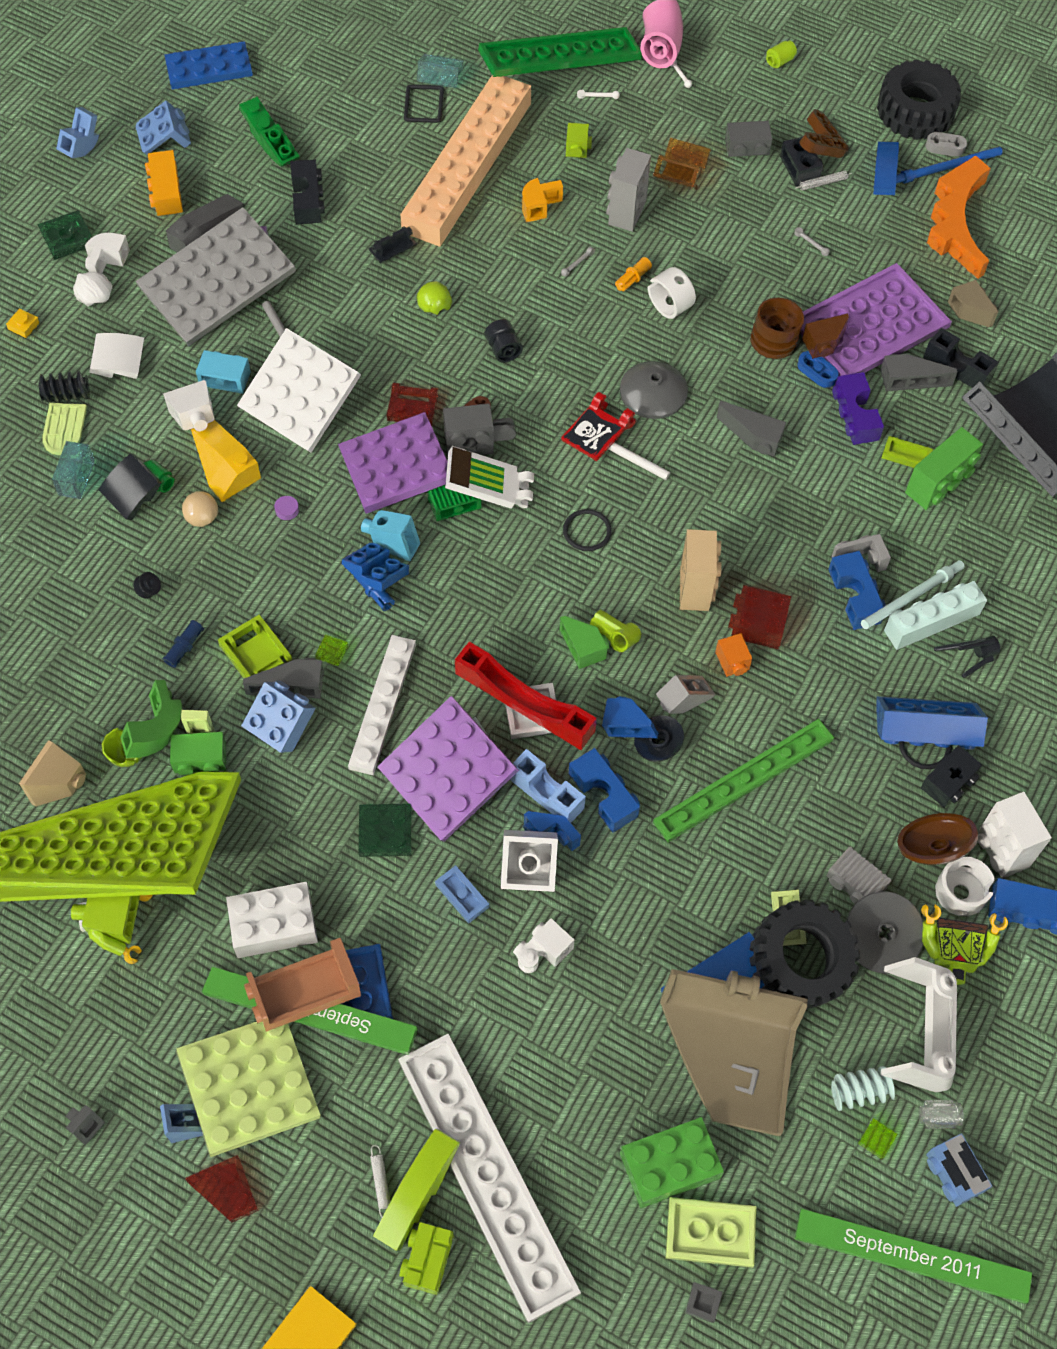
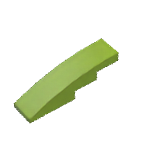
[373,1129,461,1251]

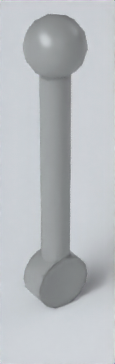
[794,227,830,256]
[561,246,595,277]

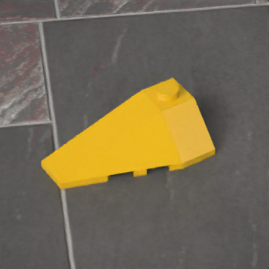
[191,420,261,502]

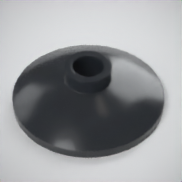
[634,715,684,762]

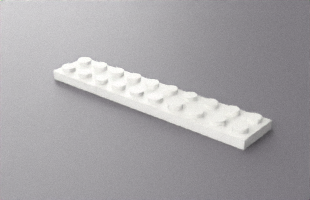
[398,1034,581,1323]

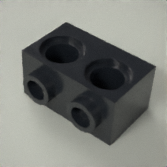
[780,137,823,187]

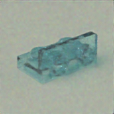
[417,54,463,88]

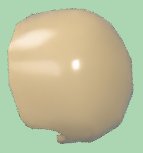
[182,491,218,527]

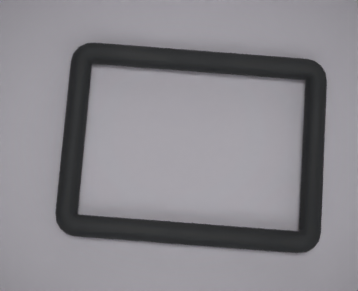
[404,85,444,123]

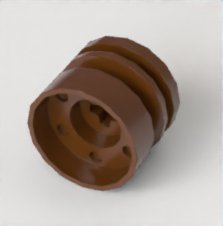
[750,297,804,359]

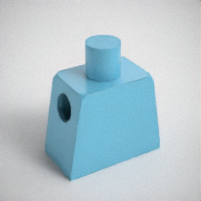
[361,510,420,561]

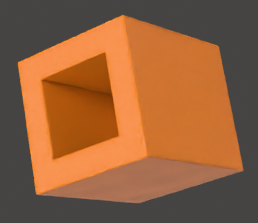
[715,633,752,677]

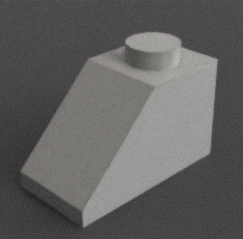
[656,675,715,714]

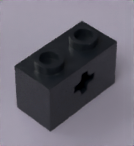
[921,745,982,808]

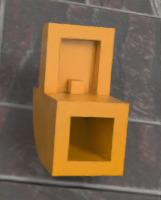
[522,178,563,222]

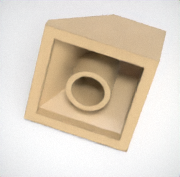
[19,740,86,806]

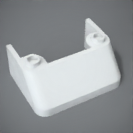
[881,957,957,1092]

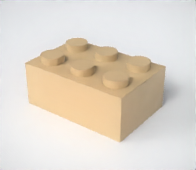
[680,529,721,611]

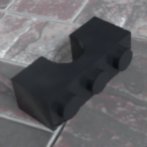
[290,159,325,225]
[923,328,999,388]

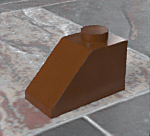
[802,313,849,359]

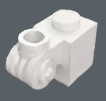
[513,919,575,973]

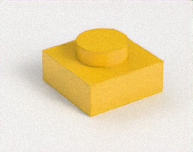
[6,309,40,338]

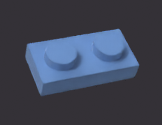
[435,865,489,924]

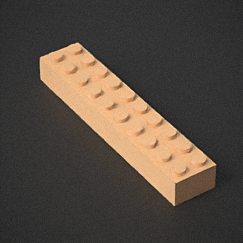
[400,75,531,247]

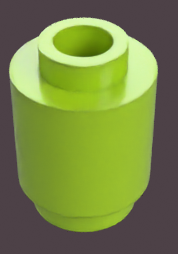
[766,40,797,68]

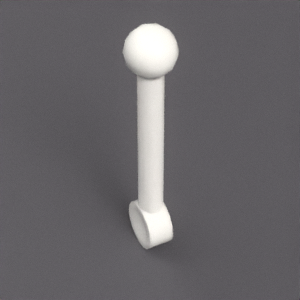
[670,59,692,88]
[577,90,620,99]

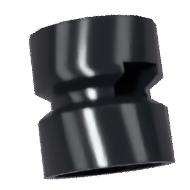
[484,319,523,363]

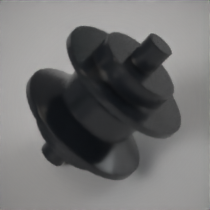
[133,572,161,599]

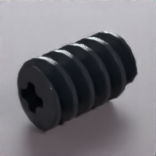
[38,371,90,403]

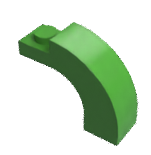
[121,680,182,758]

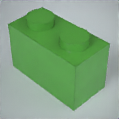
[170,732,226,775]

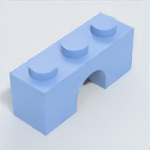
[510,749,586,823]

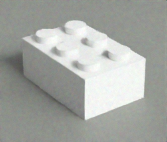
[978,792,1052,879]
[226,882,318,958]

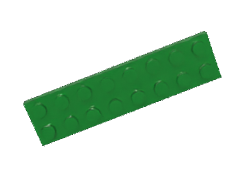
[478,27,642,77]

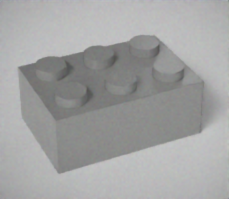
[606,148,651,232]

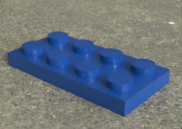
[164,41,253,89]

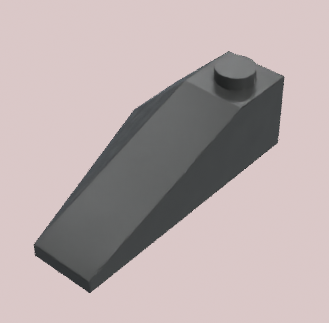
[166,194,244,253]

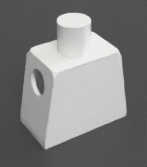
[163,380,215,431]

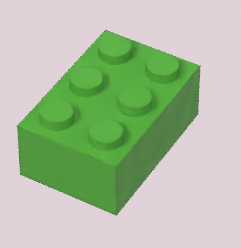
[905,427,983,510]
[620,1117,724,1209]

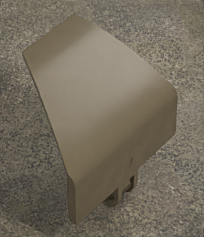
[660,969,808,1136]

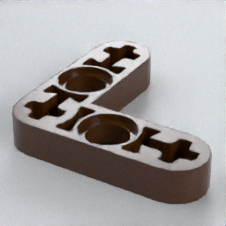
[799,109,849,158]

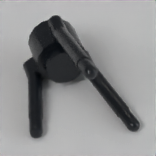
[934,636,1000,678]

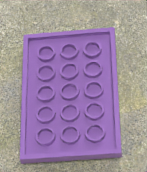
[800,263,952,376]

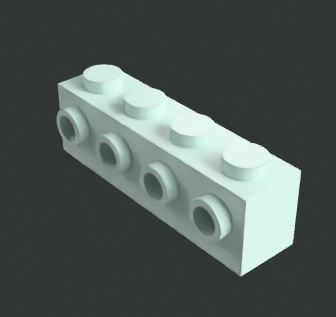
[884,581,987,650]

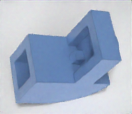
[56,107,99,158]

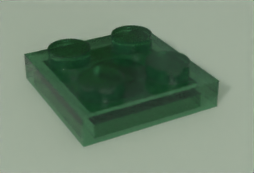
[37,210,92,260]
[358,803,412,857]

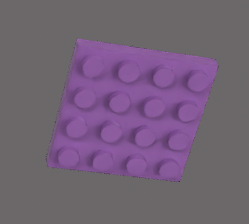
[338,412,448,514]
[378,696,519,842]

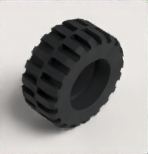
[877,60,961,140]
[749,899,860,1009]

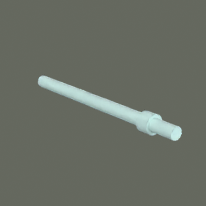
[861,560,964,629]

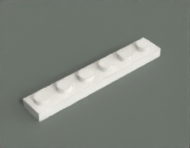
[348,635,416,775]

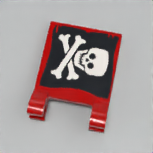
[561,392,637,461]

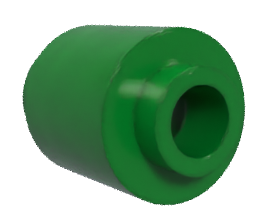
[143,460,175,493]

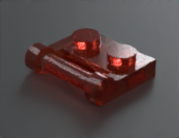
[386,382,439,426]

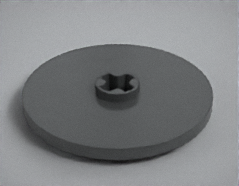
[846,892,923,974]

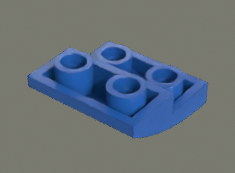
[342,543,409,592]

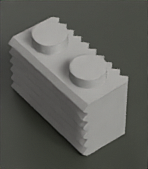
[826,847,891,904]

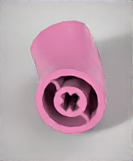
[640,0,683,68]

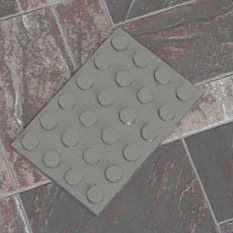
[136,207,296,347]

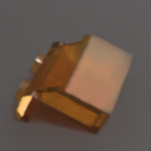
[653,137,711,190]

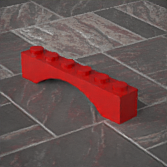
[455,641,597,751]

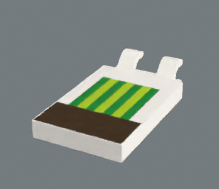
[445,446,534,508]

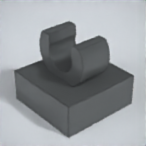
[66,1105,105,1145]
[685,1282,722,1323]

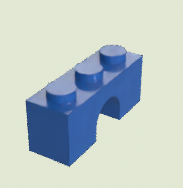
[828,551,886,630]
[569,748,640,833]

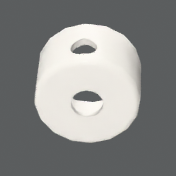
[648,267,696,319]
[935,857,994,916]

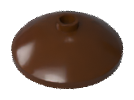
[897,813,978,865]

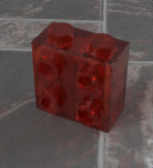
[728,585,791,649]

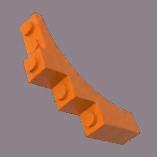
[927,156,991,279]

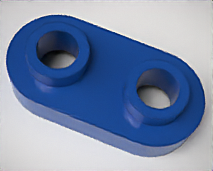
[797,351,838,388]

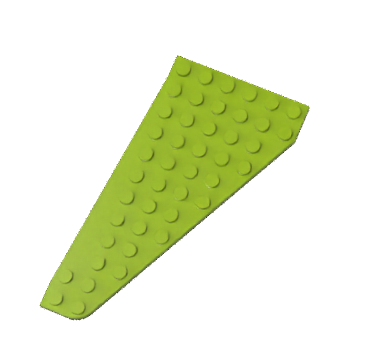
[0,772,241,902]

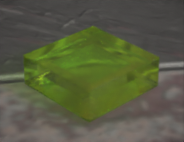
[315,635,348,666]
[858,1118,898,1160]

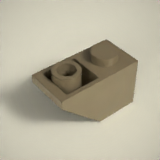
[948,280,998,327]

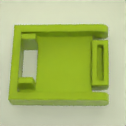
[218,614,292,678]

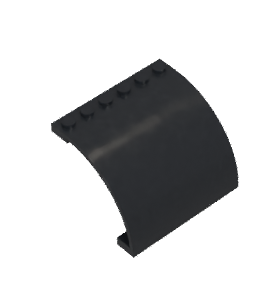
[962,353,1057,500]

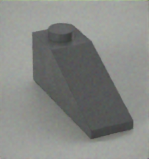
[880,354,957,391]
[717,401,786,457]
[243,658,324,699]

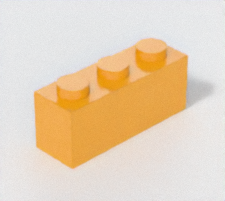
[145,150,183,216]

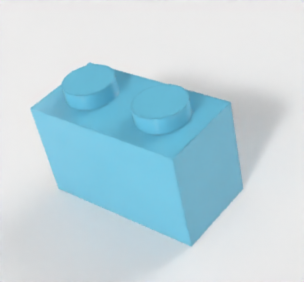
[196,350,251,394]

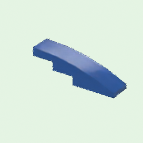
[873,142,899,195]

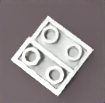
[89,333,144,379]

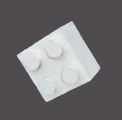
[501,830,558,892]

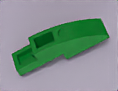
[239,96,300,167]

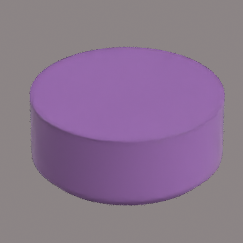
[274,496,299,520]

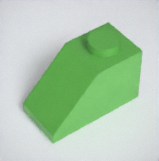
[559,616,609,669]

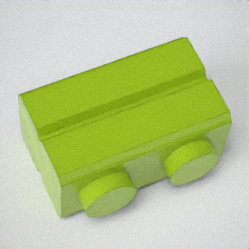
[399,1223,454,1295]

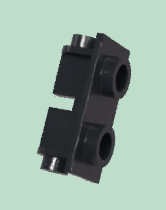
[368,226,417,264]

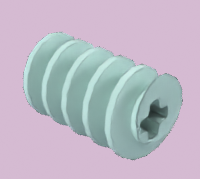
[831,1066,895,1111]

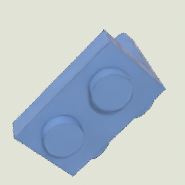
[136,101,191,155]

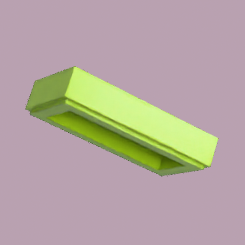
[882,436,934,468]

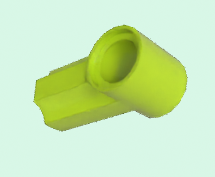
[590,609,641,652]

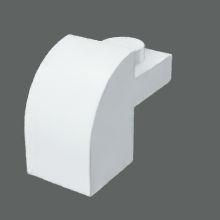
[85,233,130,274]

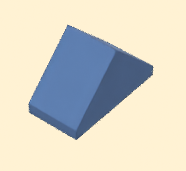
[160,1104,203,1144]

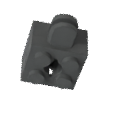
[443,404,516,457]

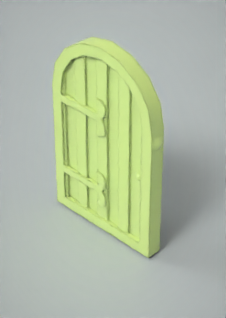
[43,403,87,455]

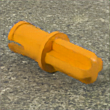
[615,257,652,292]

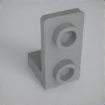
[832,534,891,572]

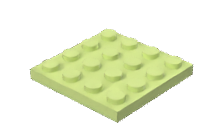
[176,1022,320,1157]

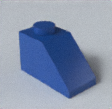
[602,696,658,738]

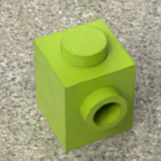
[566,123,592,158]

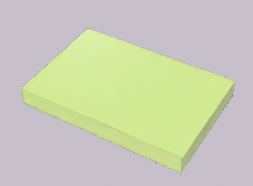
[666,1197,756,1268]

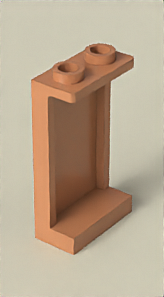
[244,938,361,1032]

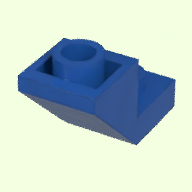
[523,811,581,851]

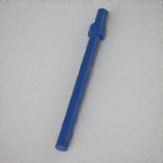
[896,147,1002,184]

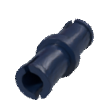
[162,620,204,668]

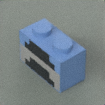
[926,1133,992,1207]

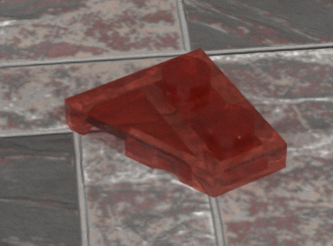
[186,1155,259,1223]

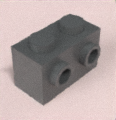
[725,121,772,157]

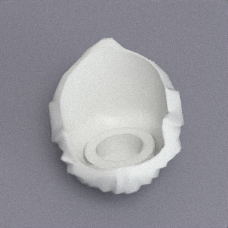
[73,272,112,306]

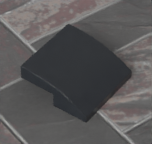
[98,453,162,520]

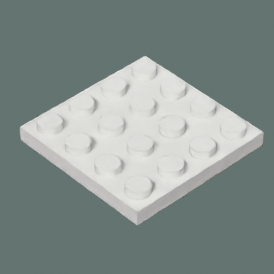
[237,328,361,453]

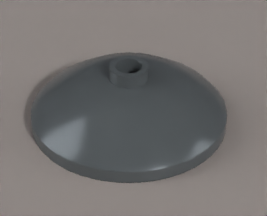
[620,361,688,419]

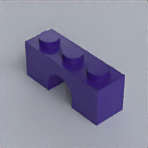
[832,372,884,445]

